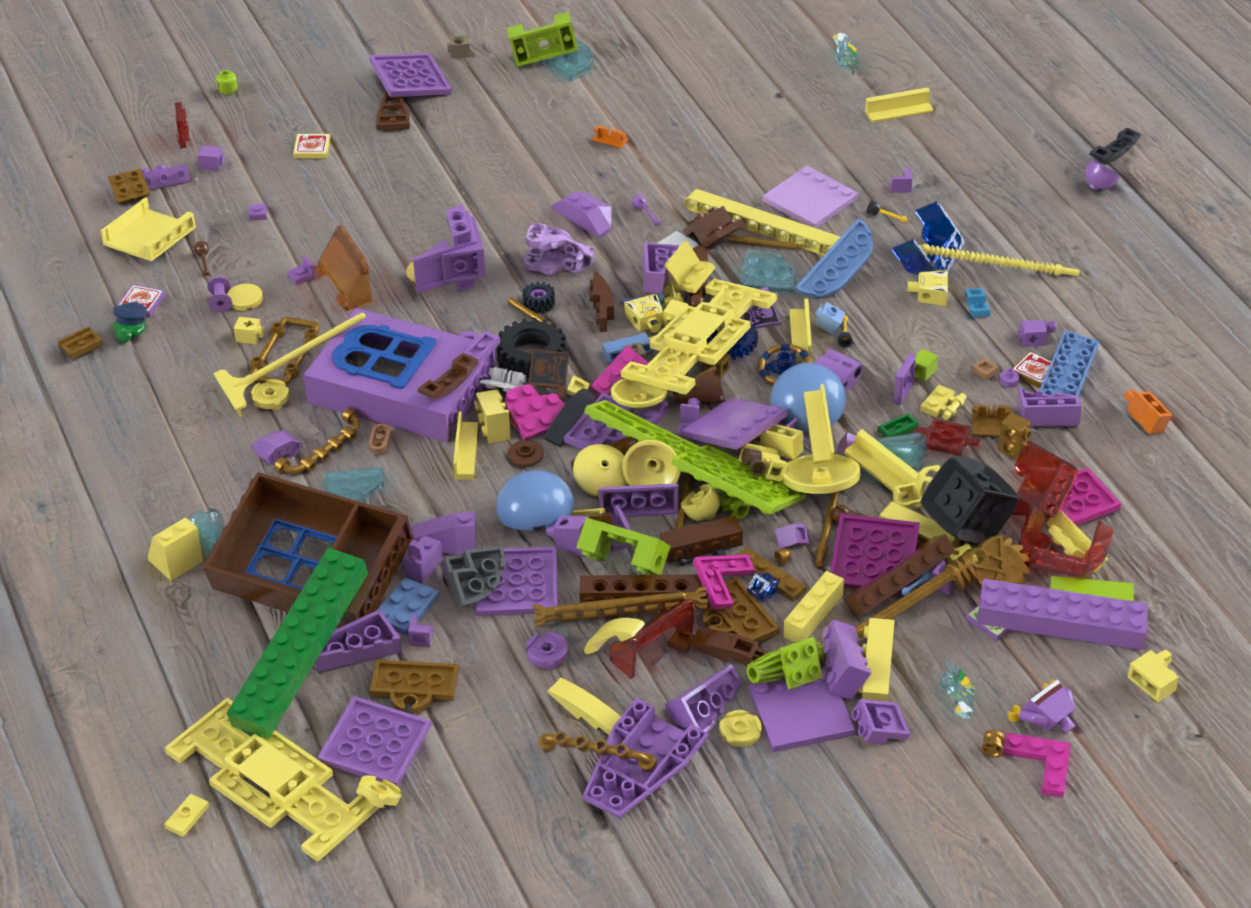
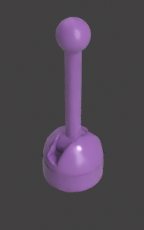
[632,194,660,225]

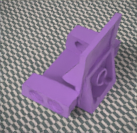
[413,204,486,294]

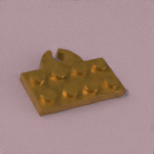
[703,577,780,642]
[370,659,459,714]

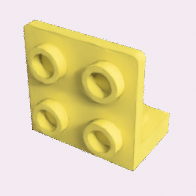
[665,241,715,293]

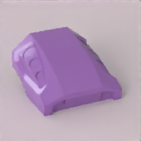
[251,429,302,465]

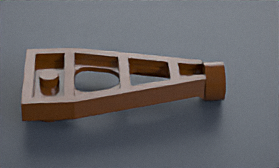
[376,91,410,131]

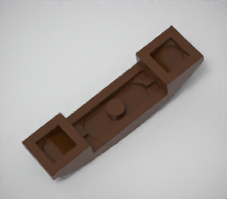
[417,353,478,399]

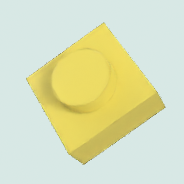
[565,375,590,396]

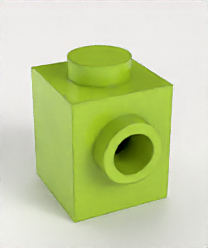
[914,349,938,381]

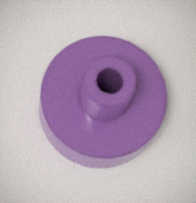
[1000,368,1019,388]

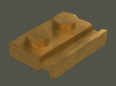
[57,326,103,360]

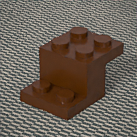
[683,206,745,248]

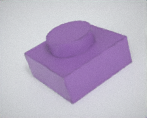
[249,203,267,221]

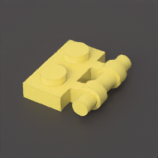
[920,385,967,420]

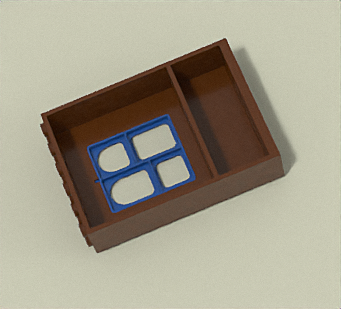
[203,472,414,628]

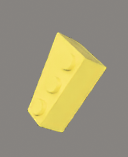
[473,389,511,444]

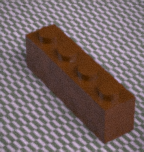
[660,516,743,563]

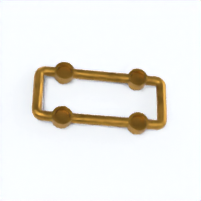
[249,317,320,385]

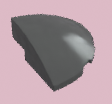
[440,546,505,607]

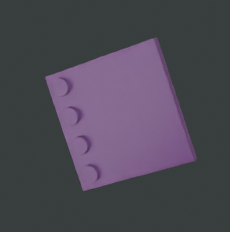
[369,53,452,97]
[681,397,788,450]
[476,547,558,616]
[748,669,855,752]
[317,696,431,787]

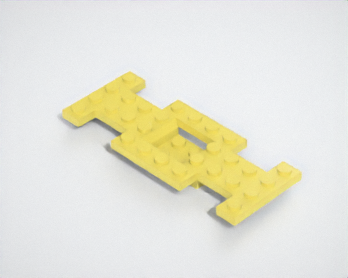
[621,279,777,395]
[165,698,379,862]

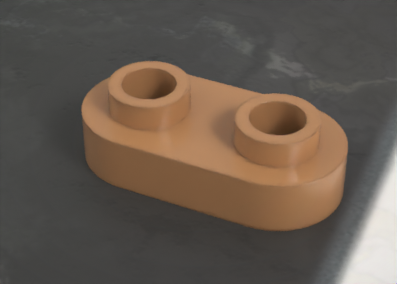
[368,423,392,455]

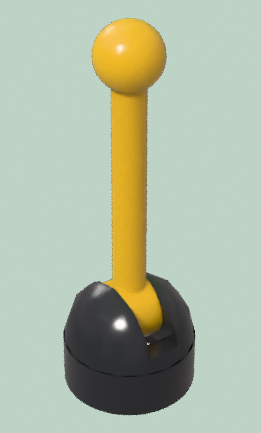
[866,200,907,223]
[838,315,853,348]

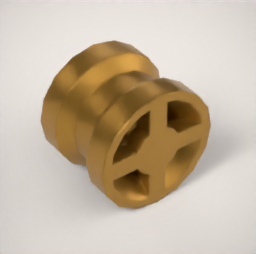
[981,730,1005,757]

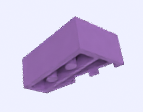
[1017,387,1082,428]

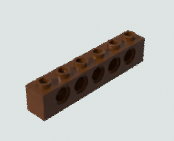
[580,574,702,607]

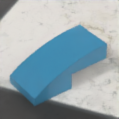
[965,288,990,318]

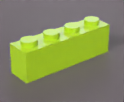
[1049,576,1134,601]

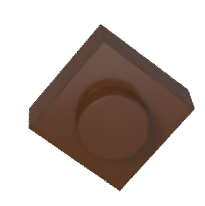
[668,628,695,654]

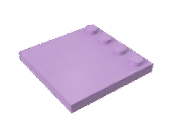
[762,166,859,228]

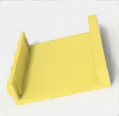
[100,198,196,261]

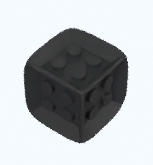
[920,456,1019,544]

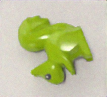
[719,489,751,519]

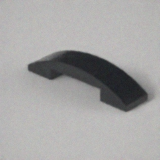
[1089,127,1141,162]
[544,388,599,447]

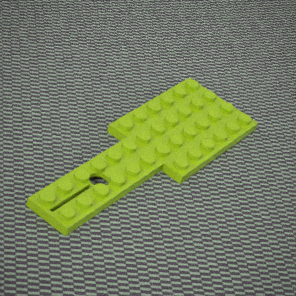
[584,400,807,515]

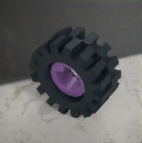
[523,282,555,313]

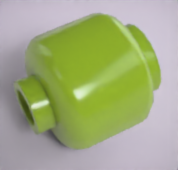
[216,70,238,95]

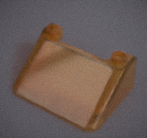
[316,225,372,311]

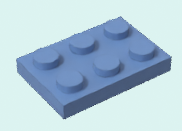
[377,577,440,636]

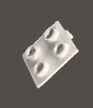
[480,367,526,392]

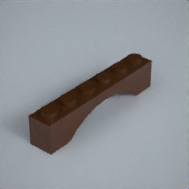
[844,534,955,616]

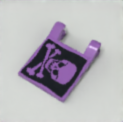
[741,287,781,330]

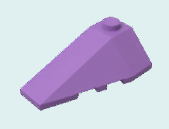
[410,512,476,556]
[664,664,742,732]

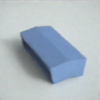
[602,333,653,363]

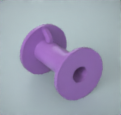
[207,277,232,312]

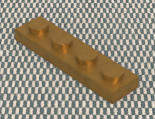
[736,547,807,602]

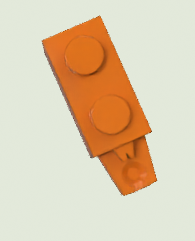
[1123,390,1173,434]

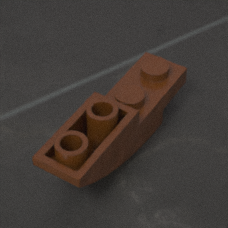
[589,272,614,332]
[690,629,769,667]

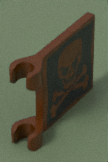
[528,349,569,402]

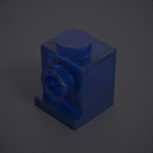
[747,573,780,601]

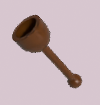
[194,241,210,276]

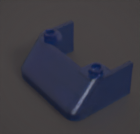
[891,201,964,275]

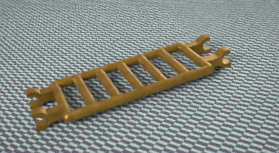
[532,586,708,627]

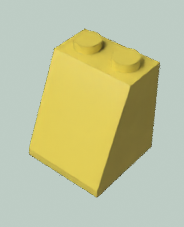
[147,517,204,581]

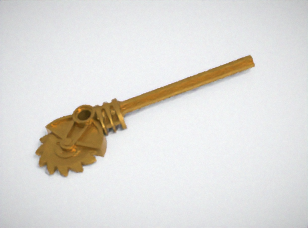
[855,535,1030,639]

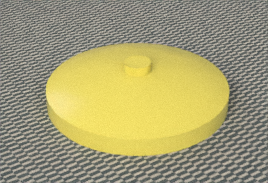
[783,454,860,494]

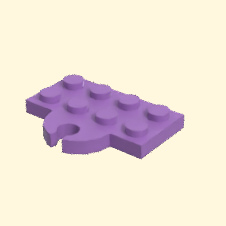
[564,393,635,449]

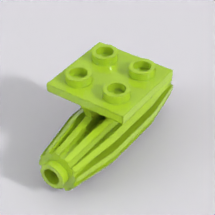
[746,637,825,689]

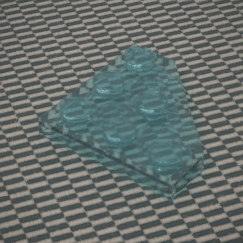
[325,467,384,503]

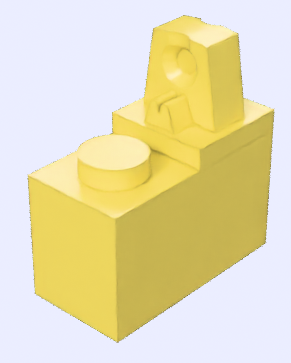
[1128,650,1179,702]

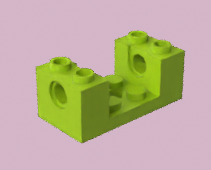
[507,12,579,67]
[576,518,671,575]

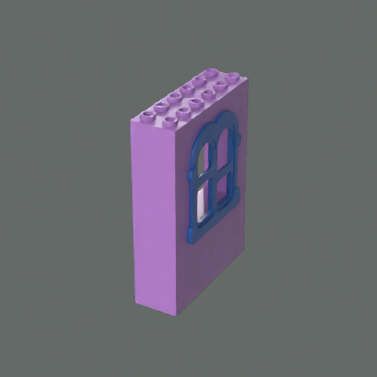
[303,308,496,443]

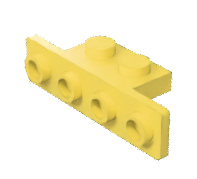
[1046,510,1108,573]

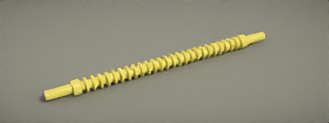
[904,243,1080,276]

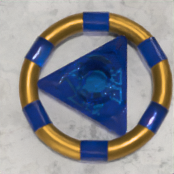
[758,344,812,385]

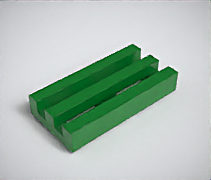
[877,413,920,442]

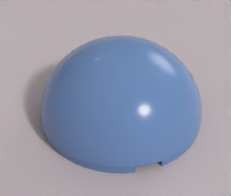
[770,363,846,434]
[496,470,574,530]

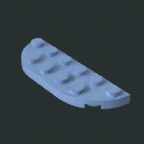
[795,218,873,298]

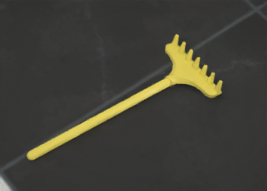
[213,313,366,417]

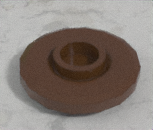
[508,440,544,467]

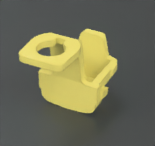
[893,465,940,509]

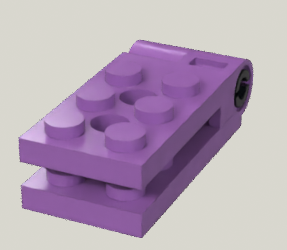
[815,349,863,393]

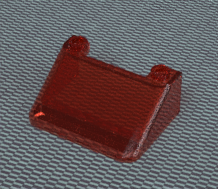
[1012,441,1078,518]
[609,599,695,679]

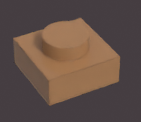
[972,358,999,380]

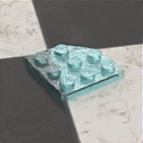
[540,38,594,82]
[740,250,795,293]

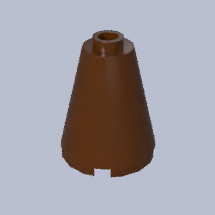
[672,366,726,405]

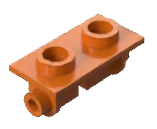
[592,125,629,148]

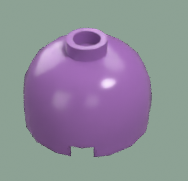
[1085,159,1120,191]

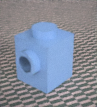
[814,302,845,335]

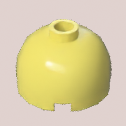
[681,484,721,521]

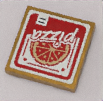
[1012,351,1057,388]

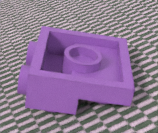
[852,699,910,744]

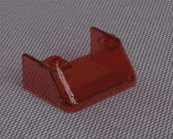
[1018,505,1114,580]

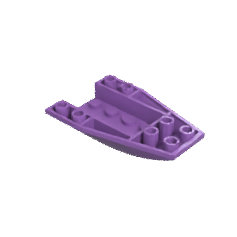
[582,698,709,818]

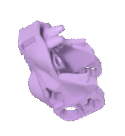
[524,223,595,275]

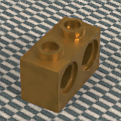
[998,412,1032,460]

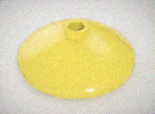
[611,378,668,409]
[622,440,680,486]
[573,444,628,497]

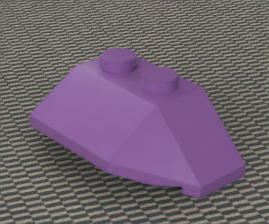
[551,192,611,238]

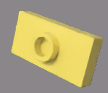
[164,794,209,837]

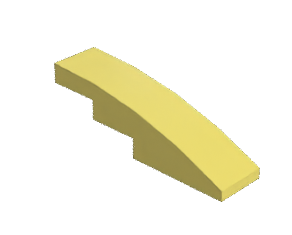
[547,677,621,735]

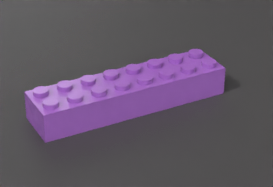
[977,578,1148,650]

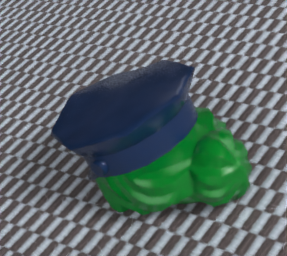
[113,302,147,343]

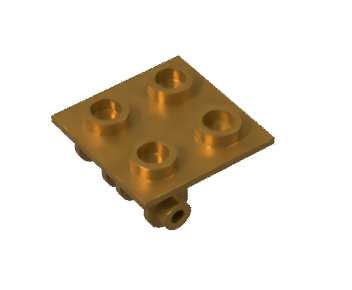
[107,168,151,205]
[972,404,1011,437]

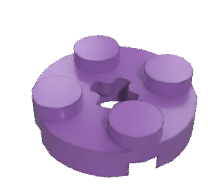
[527,632,568,670]

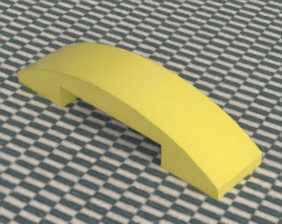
[584,618,645,655]

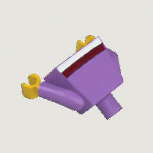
[1008,679,1076,734]

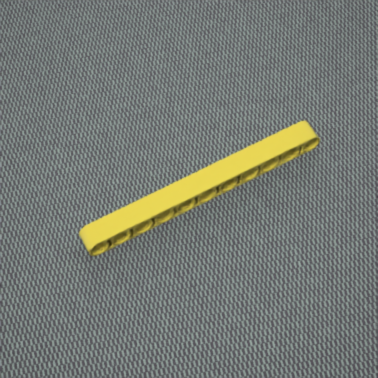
[684,189,840,256]

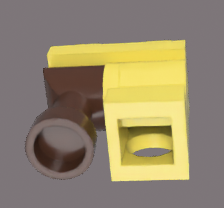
[739,443,788,482]

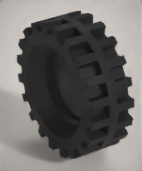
[496,318,566,378]

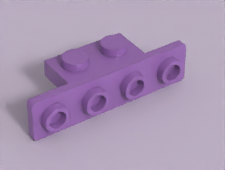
[141,164,190,190]

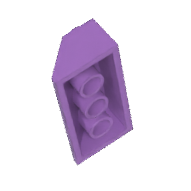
[598,484,678,517]

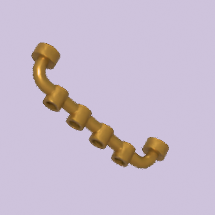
[274,407,361,474]
[538,731,657,772]

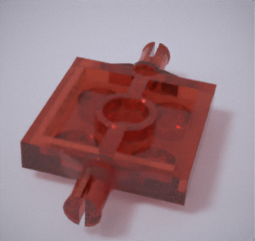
[175,102,190,149]
[915,418,980,456]

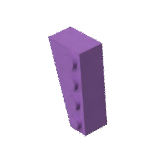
[642,243,679,294]
[313,610,401,672]
[822,620,872,700]

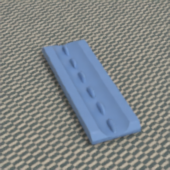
[1040,330,1100,396]

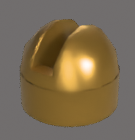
[774,548,791,565]

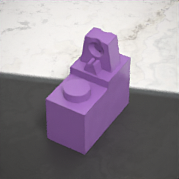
[403,536,443,584]

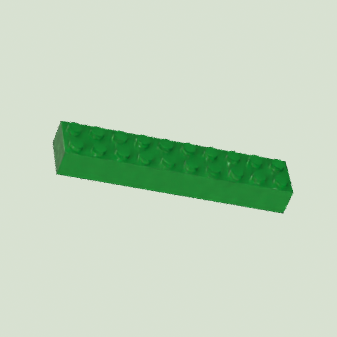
[226,548,368,740]

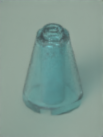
[876,432,927,471]
[187,508,224,558]

